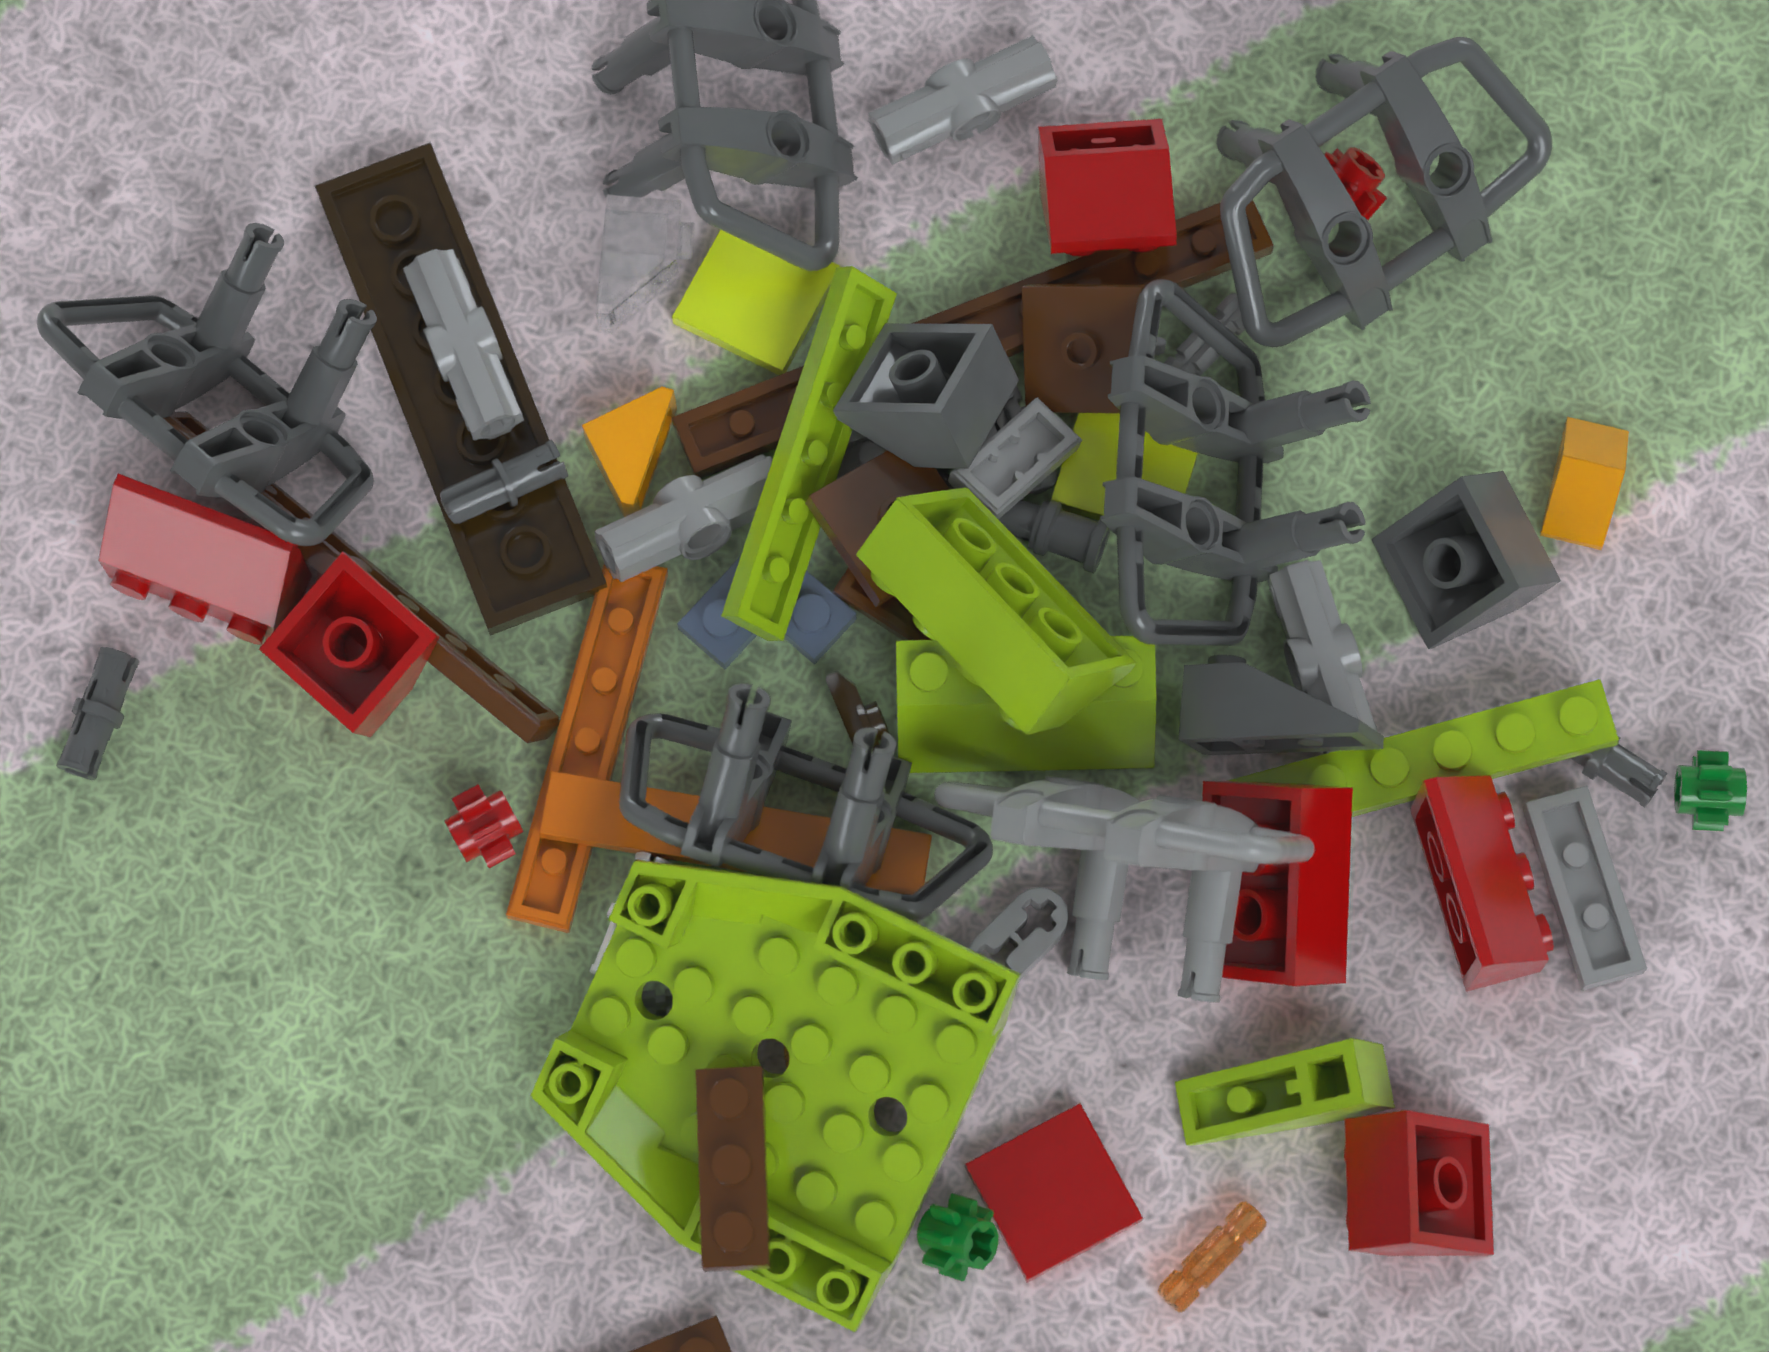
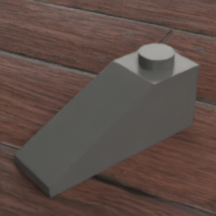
[1178,655,1384,755]

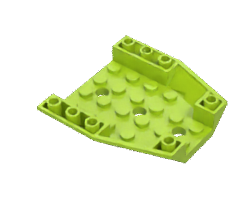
[530,860,1021,1332]

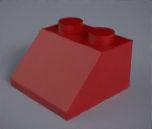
[259,551,440,737]
[1344,1110,1494,1256]

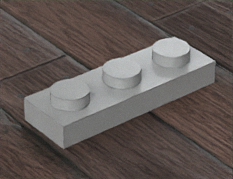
[1522,786,1647,991]

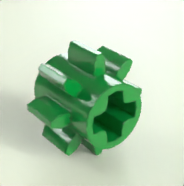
[1674,750,1747,831]
[917,1193,999,1281]

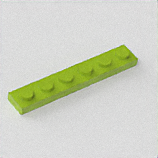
[721,266,897,641]
[1227,679,1619,817]

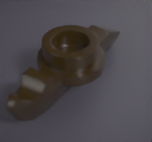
[826,671,894,756]

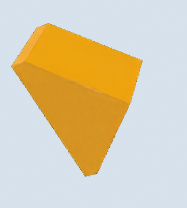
[582,386,677,517]
[1540,416,1629,550]

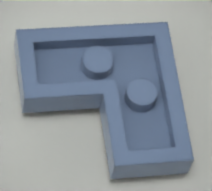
[677,556,857,670]

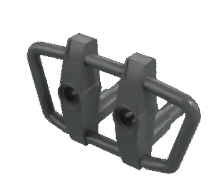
[591,0,857,271]
[1216,37,1552,347]
[37,223,377,546]
[1101,279,1371,646]
[619,684,993,922]

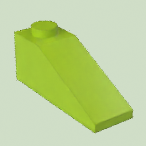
[1175,1038,1395,1146]

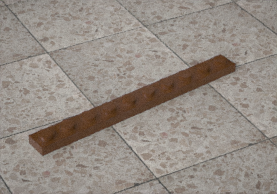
[672,200,1274,478]

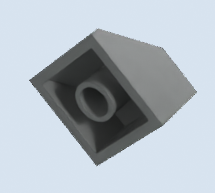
[833,323,1019,469]
[1371,471,1561,649]

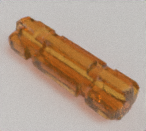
[1158,1201,1267,1313]

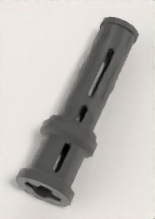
[936,469,1111,574]

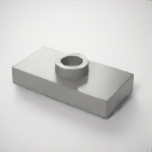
[947,398,1082,520]

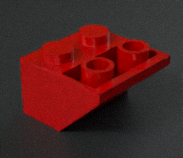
[1038,118,1177,256]

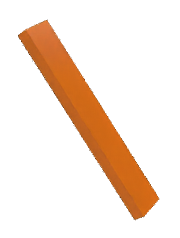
[506,564,668,933]
[540,771,932,894]

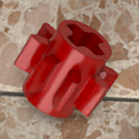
[1324,147,1387,224]
[444,784,523,868]

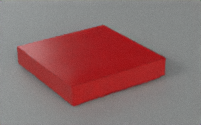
[965,1103,1143,1283]

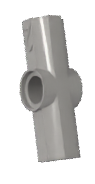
[868,36,1057,165]
[403,249,524,440]
[595,454,772,582]
[1267,560,1377,754]

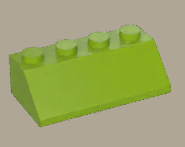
[856,487,1137,735]
[896,636,1157,773]

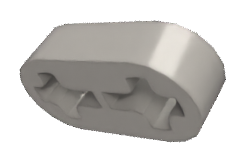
[968,887,1069,981]

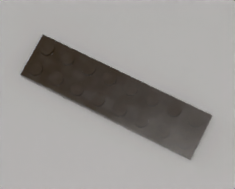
[315,142,608,636]

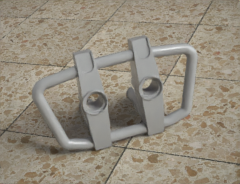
[934,776,1314,1002]

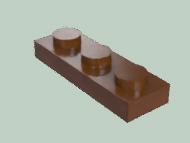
[696,1066,771,1272]

